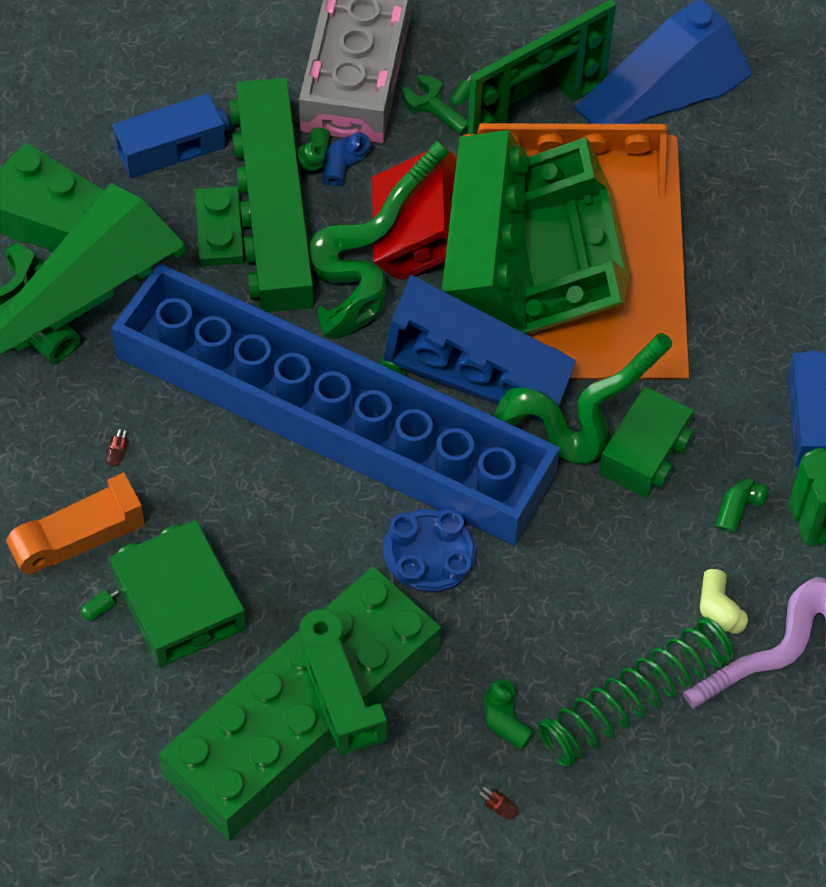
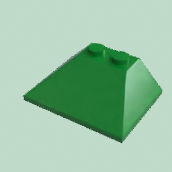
[468,0,616,134]
[519,137,630,335]

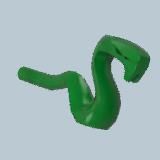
[308,140,449,339]
[492,333,672,464]

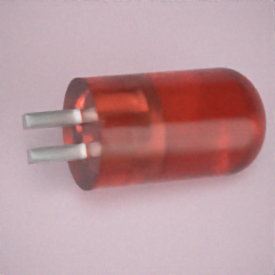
[105,429,129,467]
[479,787,519,820]

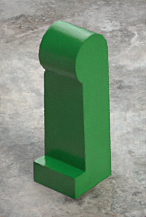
[299,609,387,756]

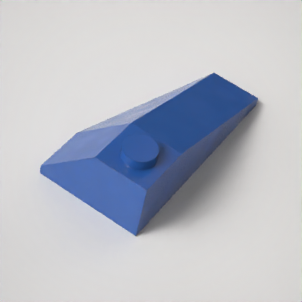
[574,0,752,124]

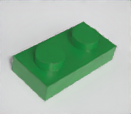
[195,186,244,267]

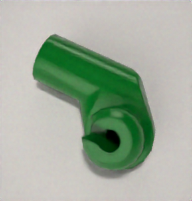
[296,127,331,172]
[714,478,769,534]
[483,679,535,751]

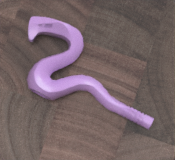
[683,577,826,709]

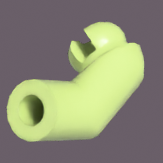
[700,569,748,634]

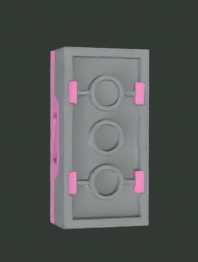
[299,0,411,143]

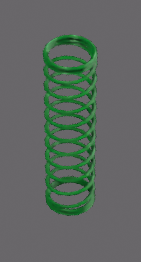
[538,617,734,768]

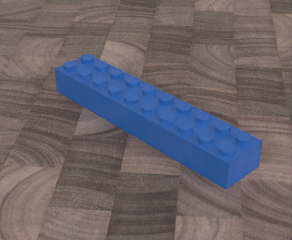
[111,263,560,546]

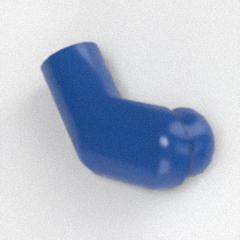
[322,132,371,186]

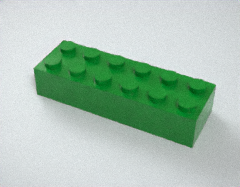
[158,566,441,841]

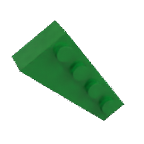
[442,130,528,330]
[0,142,153,282]

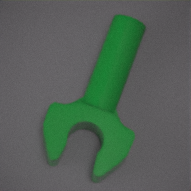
[402,75,468,136]

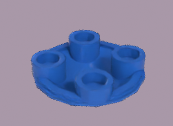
[383,509,476,592]

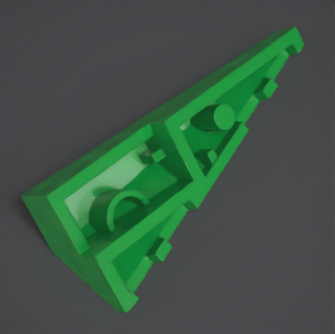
[0,183,187,355]

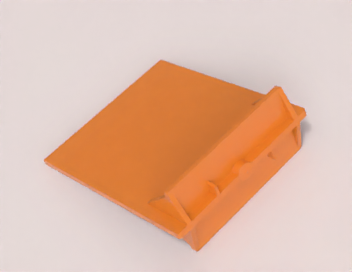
[464,123,689,381]

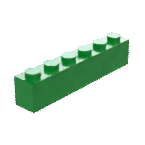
[229,78,313,312]

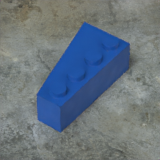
[383,275,576,421]

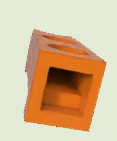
[6,472,145,575]

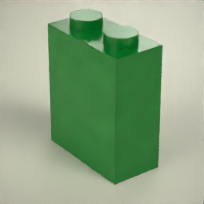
[109,520,246,668]

